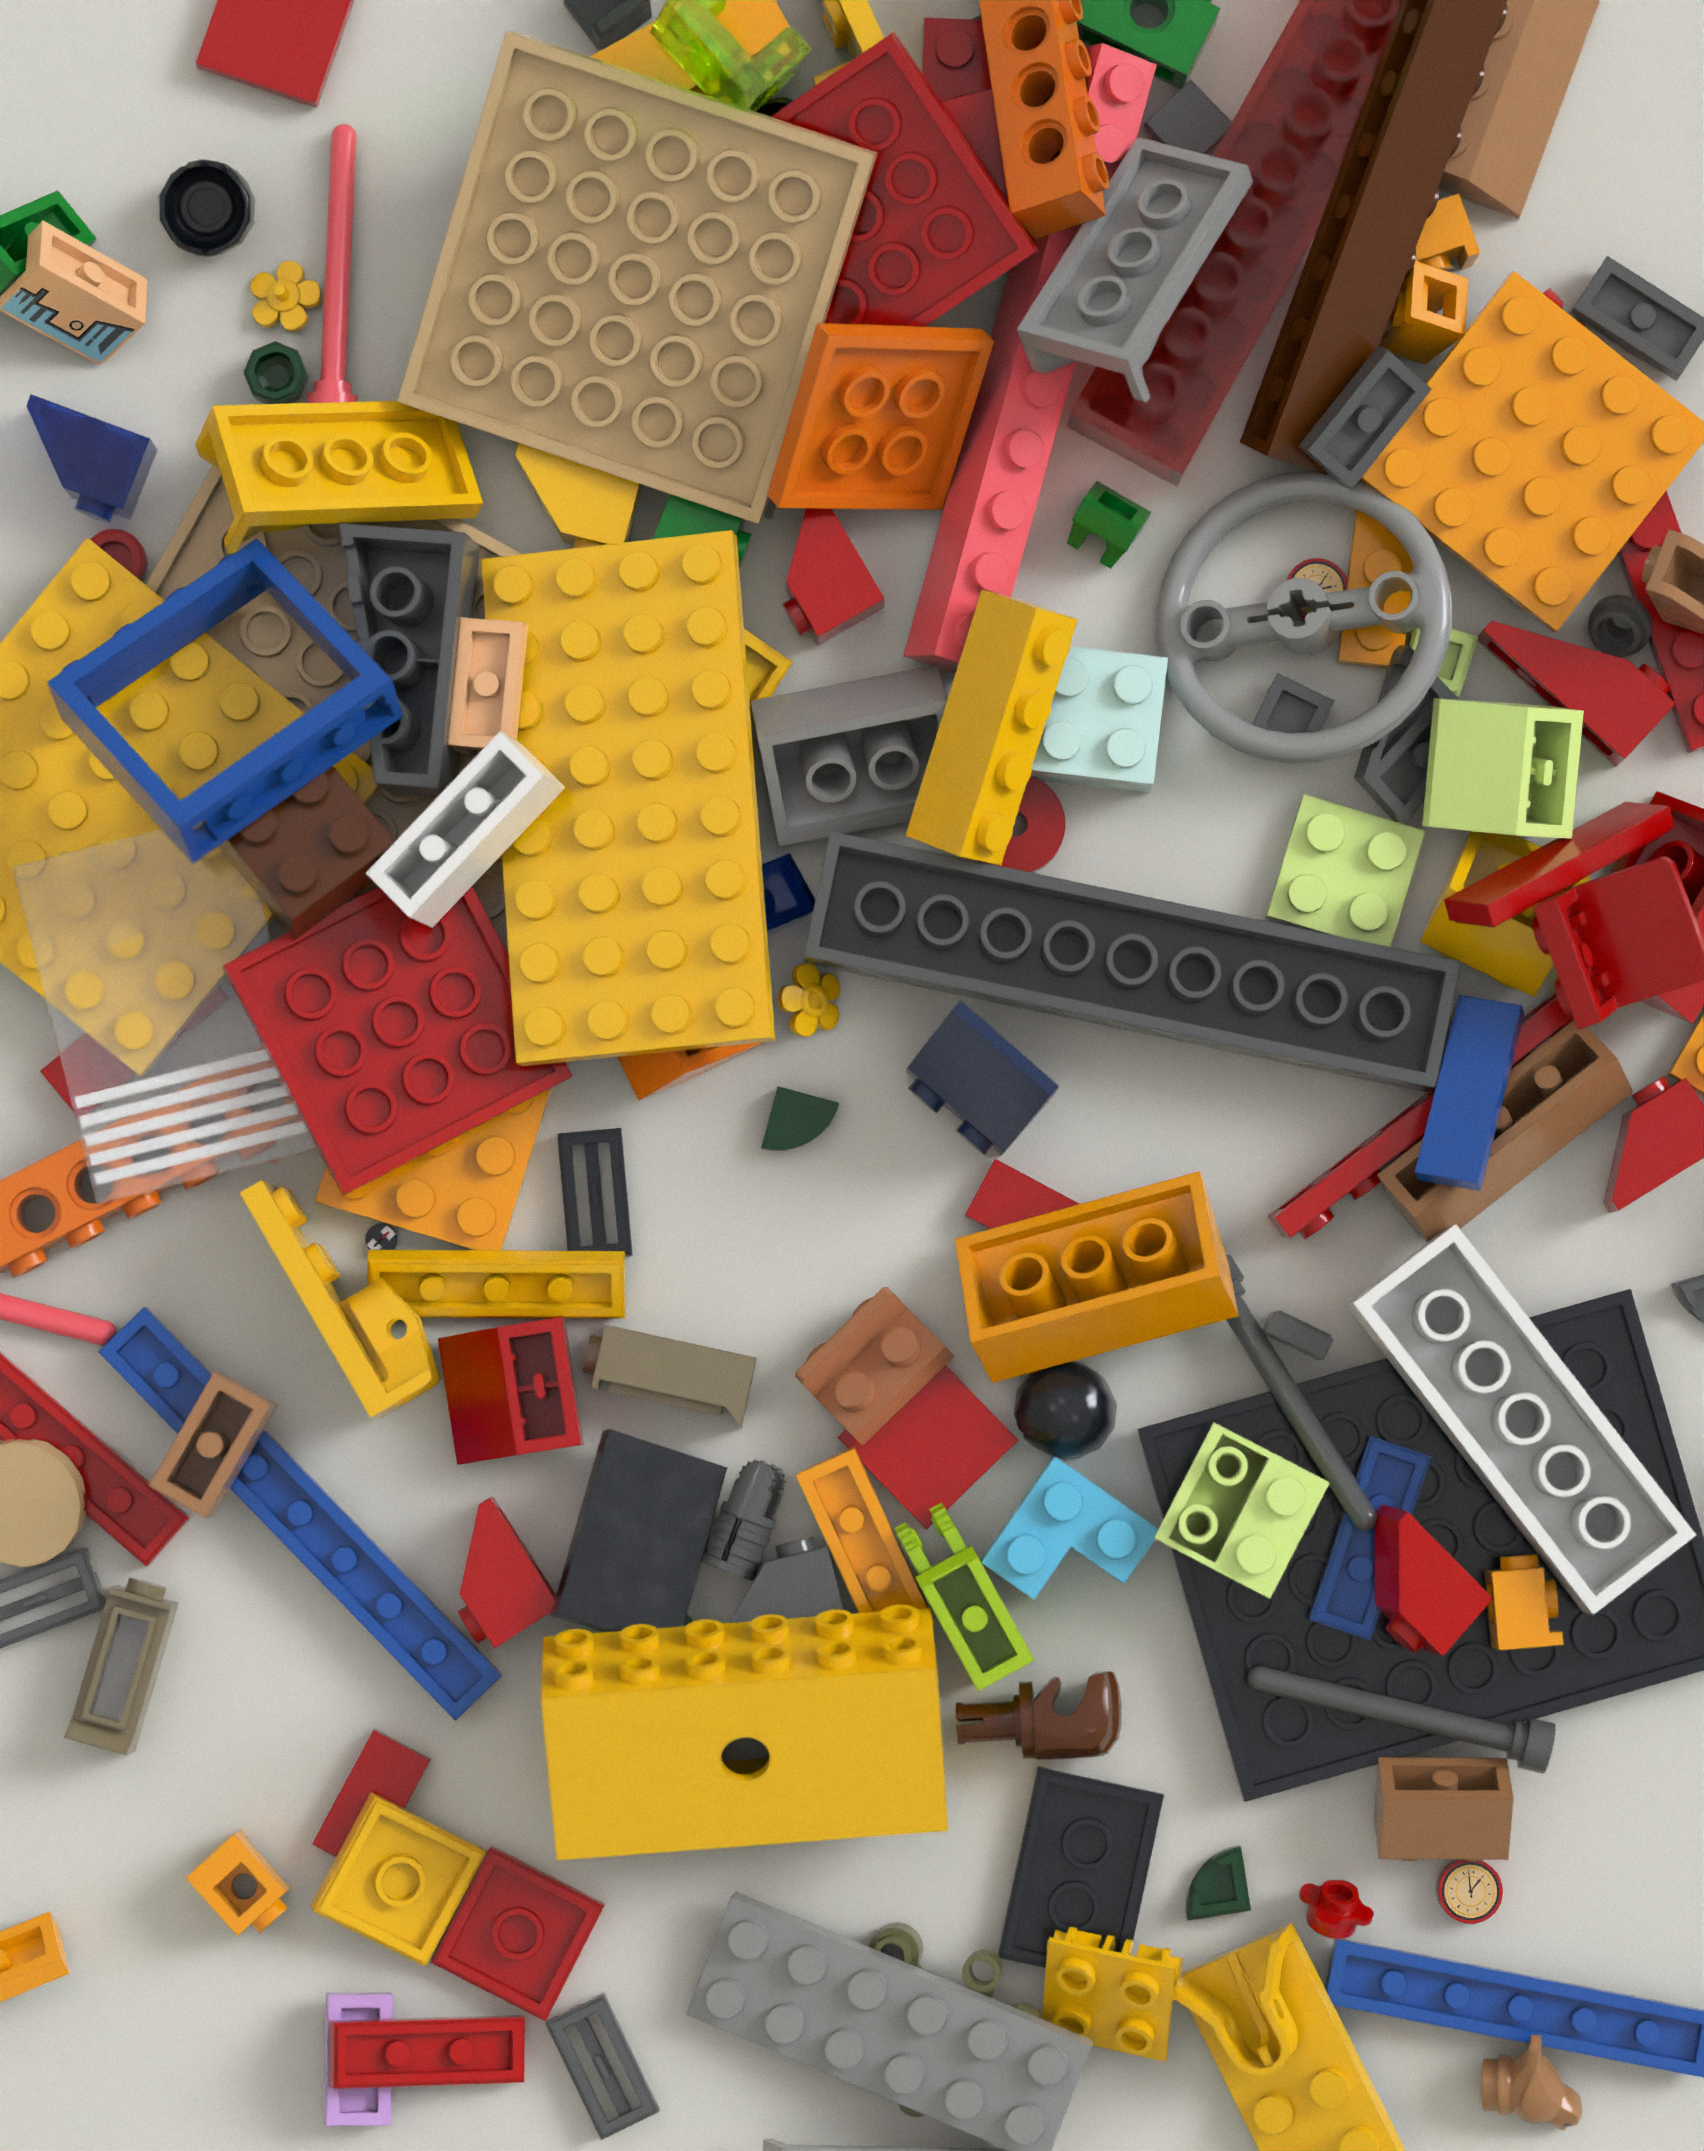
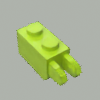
[894,1502,1034,1692]

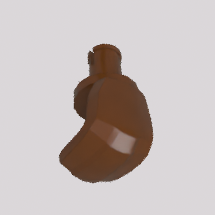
[956,1671,1122,1760]

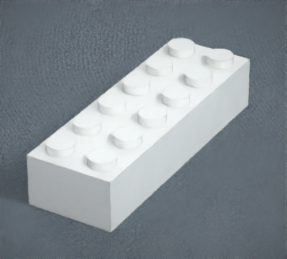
[1346,1224,1696,1615]

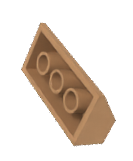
[1438,0,1600,219]

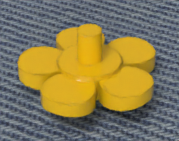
[250,261,322,332]
[777,963,841,1037]

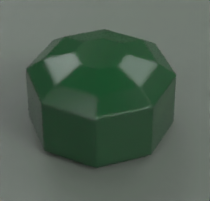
[243,341,309,404]

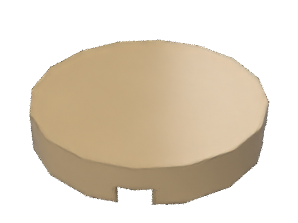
[0,1438,87,1567]

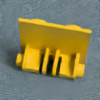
[1042,1926,1183,2062]

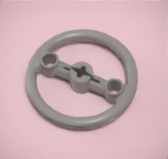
[1156,471,1452,763]

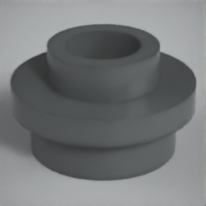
[1588,595,1653,657]

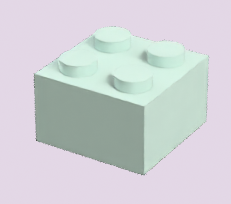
[1031,646,1168,793]

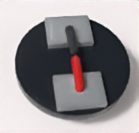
[365,1223,398,1250]

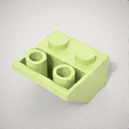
[1422,698,1584,839]
[1154,1423,1330,1599]

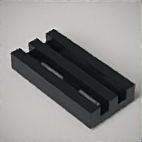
[557,1128,633,1256]

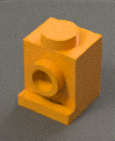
[1416,193,1480,271]
[1381,261,1468,365]
[1484,1554,1564,1650]
[186,1830,291,1936]

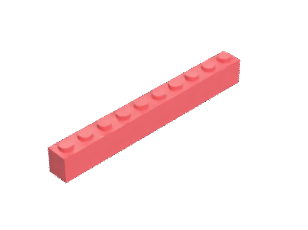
[903,43,1157,674]

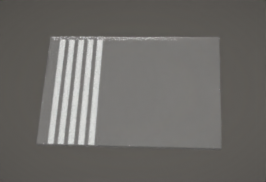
[12,822,317,1204]

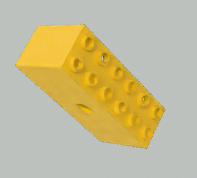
[541,1604,948,1860]

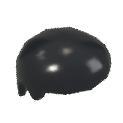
[159,159,255,257]
[1014,1362,1117,1459]

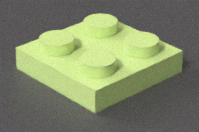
[1265,794,1425,947]

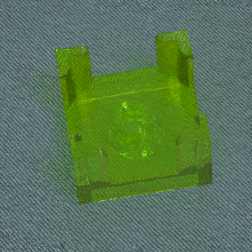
[650,0,812,112]

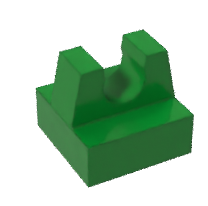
[1067,481,1151,569]

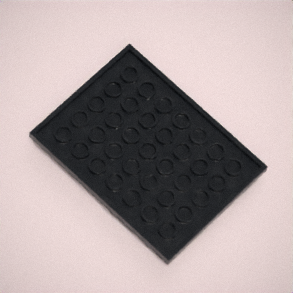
[1137,1289,1704,1802]

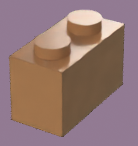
[149,1372,278,1518]
[1374,1757,1513,1861]

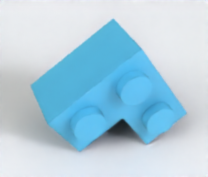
[980,1456,1158,1599]

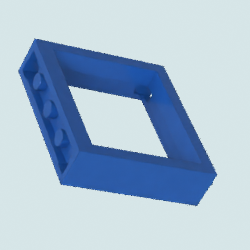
[47,538,403,864]

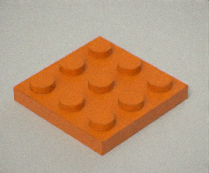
[767,323,994,510]

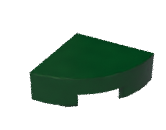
[761,1086,839,1151]
[1185,1845,1251,1921]

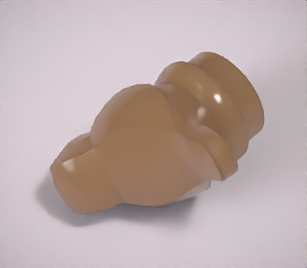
[1481,2034,1582,2130]

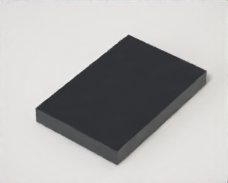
[551,1429,727,1632]
[997,1766,1164,1968]

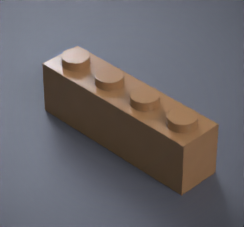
[1377,1020,1633,1243]

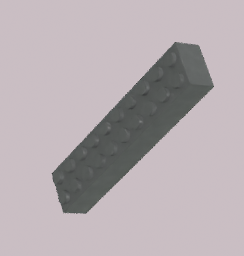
[804,831,1461,1092]

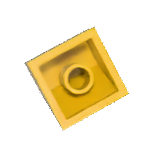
[1419,831,1591,998]

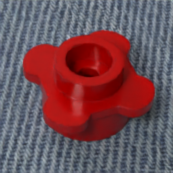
[1299,1880,1374,1939]

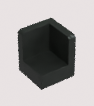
[563,0,652,51]

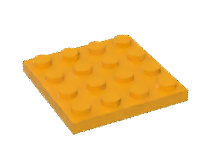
[1360,271,1704,632]

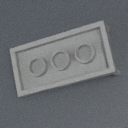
[1017,137,1253,402]

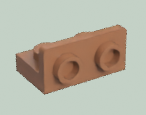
[795,1287,955,1446]

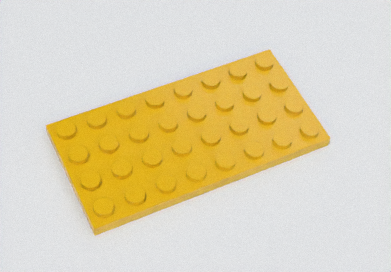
[481,530,775,1066]

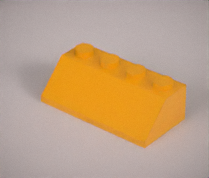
[955,1171,1239,1383]

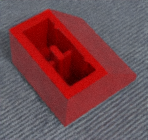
[438,1317,584,1465]

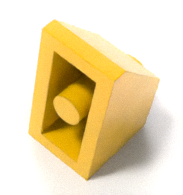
[515,443,644,548]

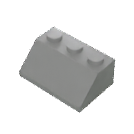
[751,664,947,847]

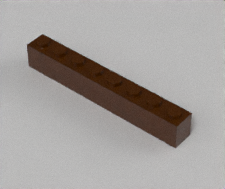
[1240,0,1507,475]

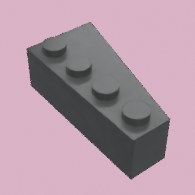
[339,523,480,798]

